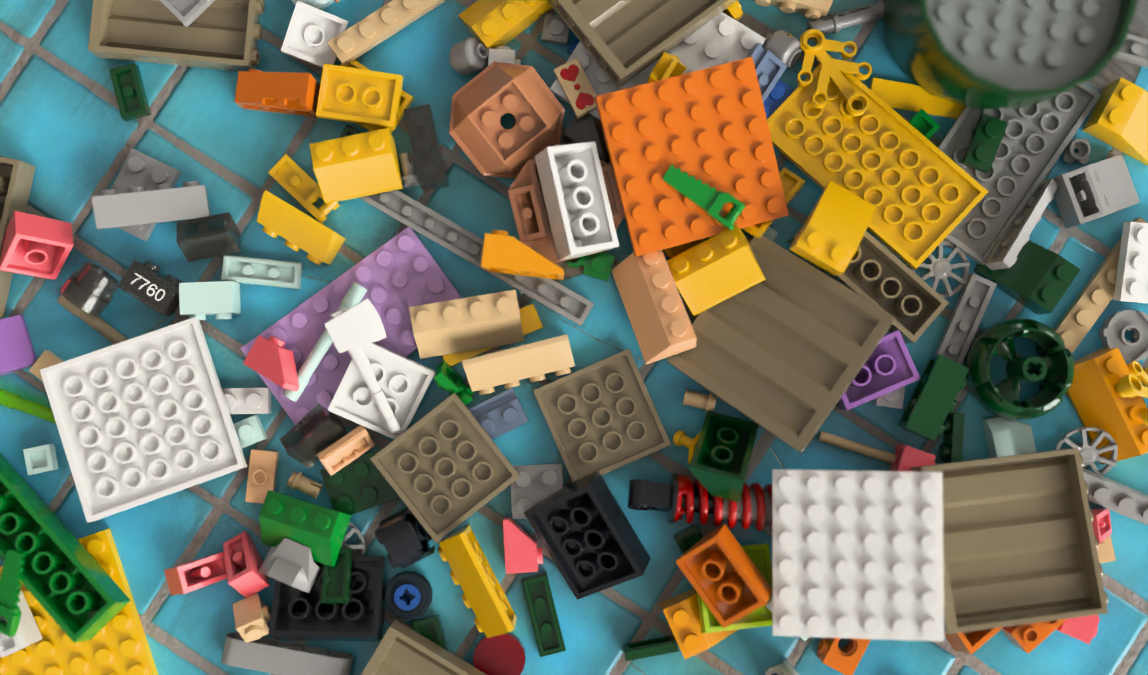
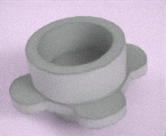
[1063,138,1091,164]

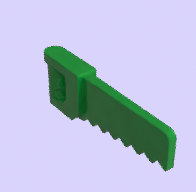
[662,164,746,231]
[0,549,26,637]

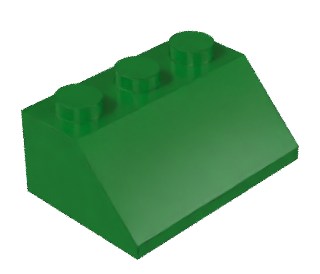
[259,490,352,567]

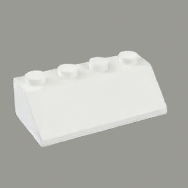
[535,141,619,260]

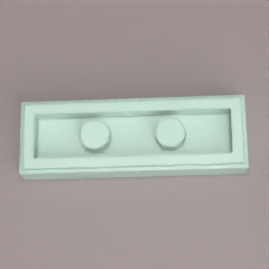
[221,255,303,289]

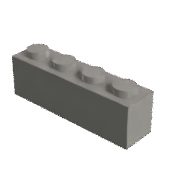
[91,181,211,229]

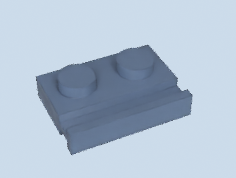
[746,43,787,103]
[469,387,529,439]

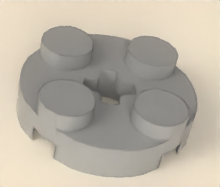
[1098,310,1148,361]

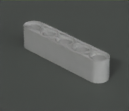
[221,633,354,675]

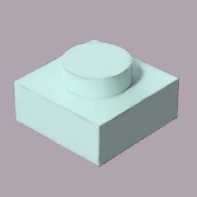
[233,415,268,449]
[23,444,59,475]

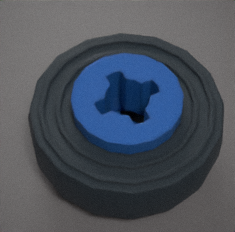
[385,571,433,620]

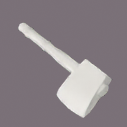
[325,298,401,433]

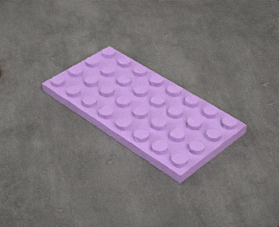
[240,227,462,433]

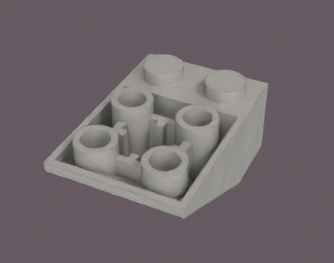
[1053,154,1140,229]

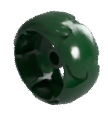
[964,319,1074,419]

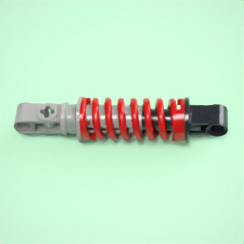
[627,473,772,532]

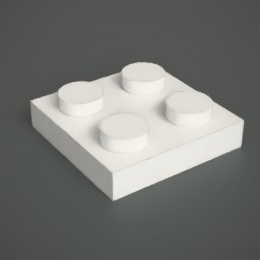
[281,1,348,68]

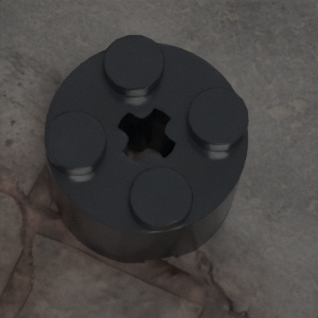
[375,507,435,568]

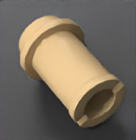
[682,389,717,413]
[287,471,323,499]

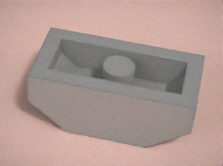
[259,538,321,593]

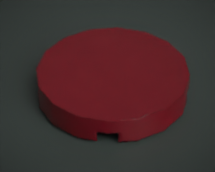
[473,632,526,675]

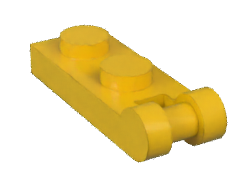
[268,154,340,224]

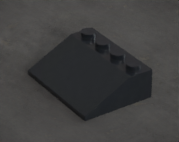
[524,471,651,600]
[268,555,385,641]

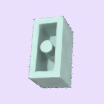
[179,281,241,320]

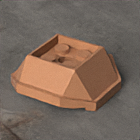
[449,62,565,179]
[508,159,624,264]

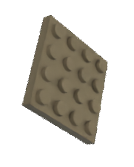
[533,349,671,482]
[370,393,521,543]

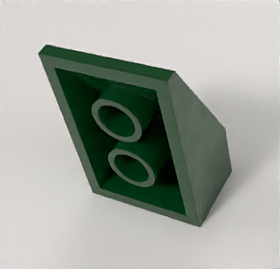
[973,240,1081,315]

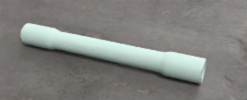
[283,282,367,402]

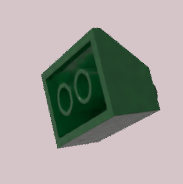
[689,410,758,503]

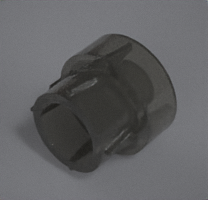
[59,262,120,316]

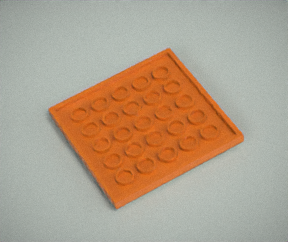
[595,57,789,257]

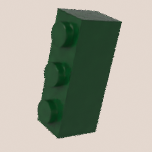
[898,355,969,441]

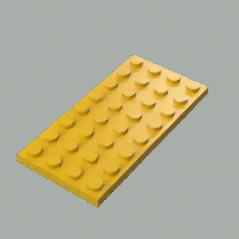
[767,54,989,270]

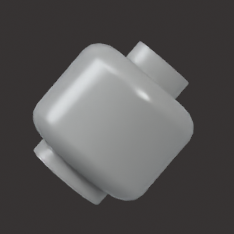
[762,30,802,68]
[449,37,488,76]

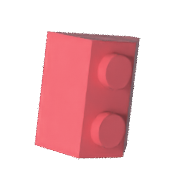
[0,211,74,280]

